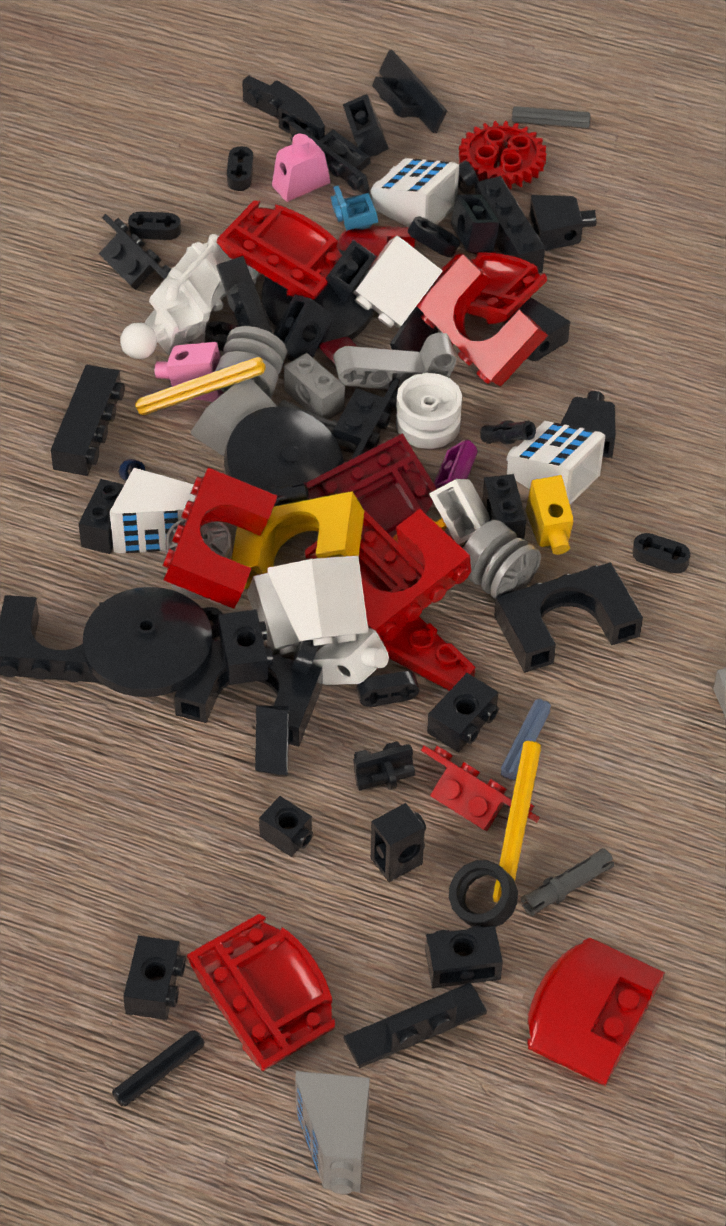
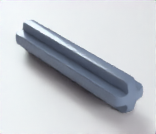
[501,699,551,780]

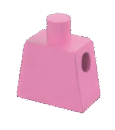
[272,134,330,202]
[155,342,224,402]

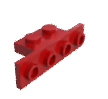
[420,745,540,831]

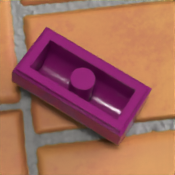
[434,440,478,489]

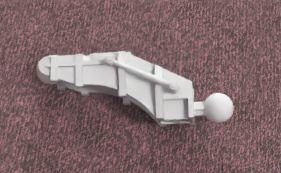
[120,234,261,359]

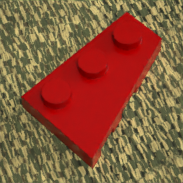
[382,617,476,691]

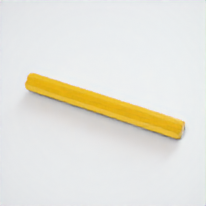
[135,357,266,415]
[493,741,541,903]

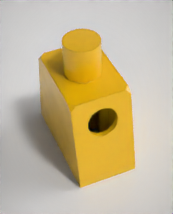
[525,475,573,555]

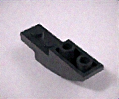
[242,75,325,140]

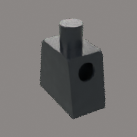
[529,195,596,251]
[504,297,570,361]
[561,391,616,459]

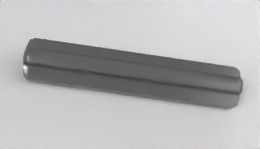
[512,106,591,128]

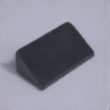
[325,240,377,303]
[390,306,438,352]
[255,705,290,775]

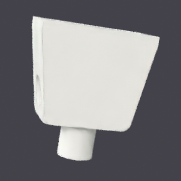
[429,479,490,544]
[312,628,389,685]

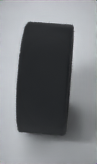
[449,860,518,927]

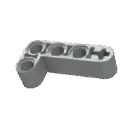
[334,332,457,389]

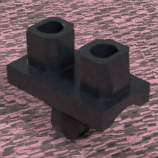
[353,741,415,791]

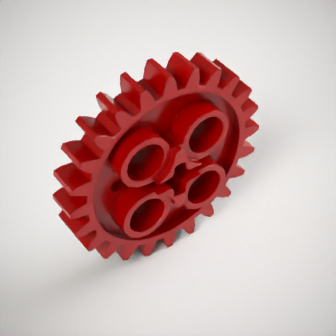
[459,121,547,189]

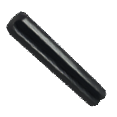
[112,1030,205,1106]

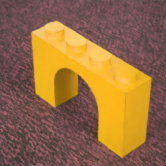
[231,491,364,589]

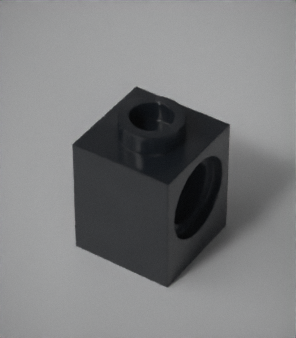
[259,796,313,857]

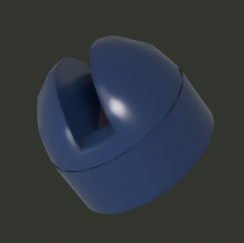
[118,459,146,482]

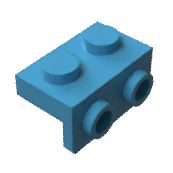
[330,185,378,231]

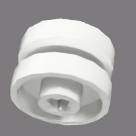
[396,373,462,449]

